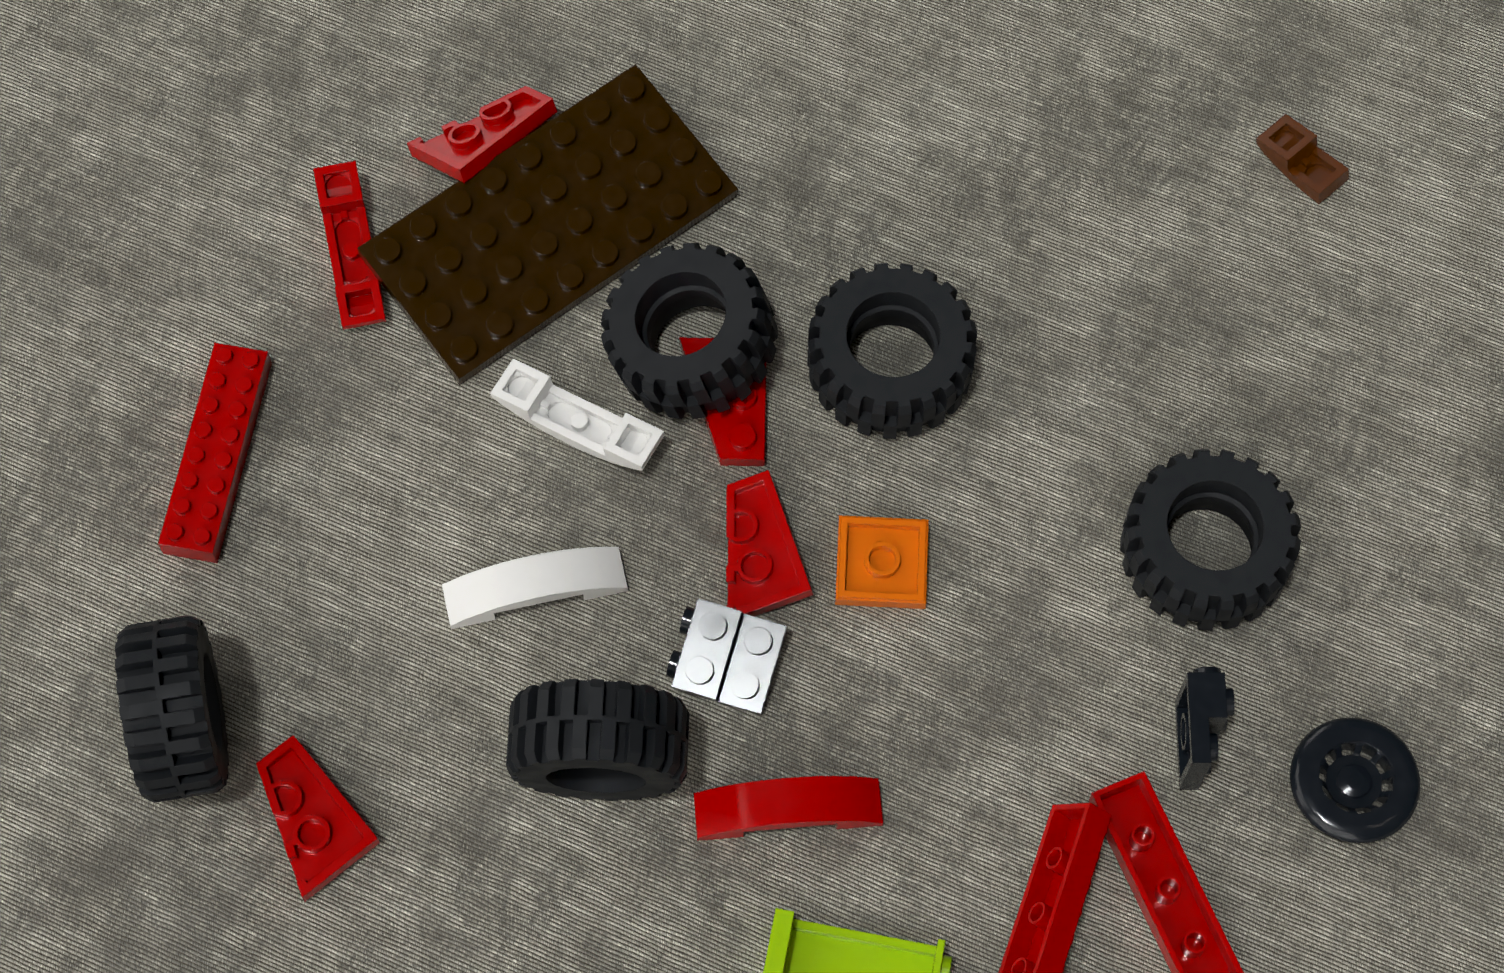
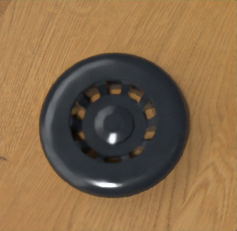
[1290,718,1420,843]

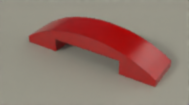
[313,161,386,330]
[694,776,883,841]

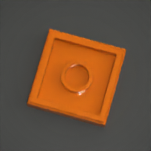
[835,515,929,609]

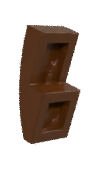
[1256,114,1349,204]

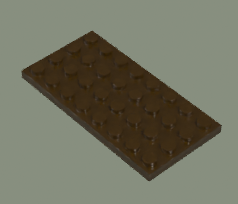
[357,64,738,385]

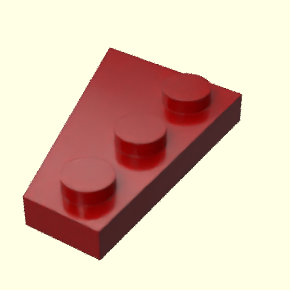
[407,86,557,183]
[679,337,766,466]
[726,470,814,616]
[256,735,380,902]

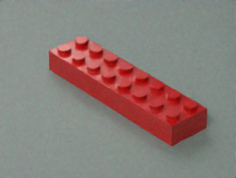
[158,343,272,563]
[1089,771,1244,973]
[998,803,1111,973]

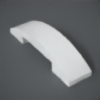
[490,359,665,471]
[442,547,628,629]

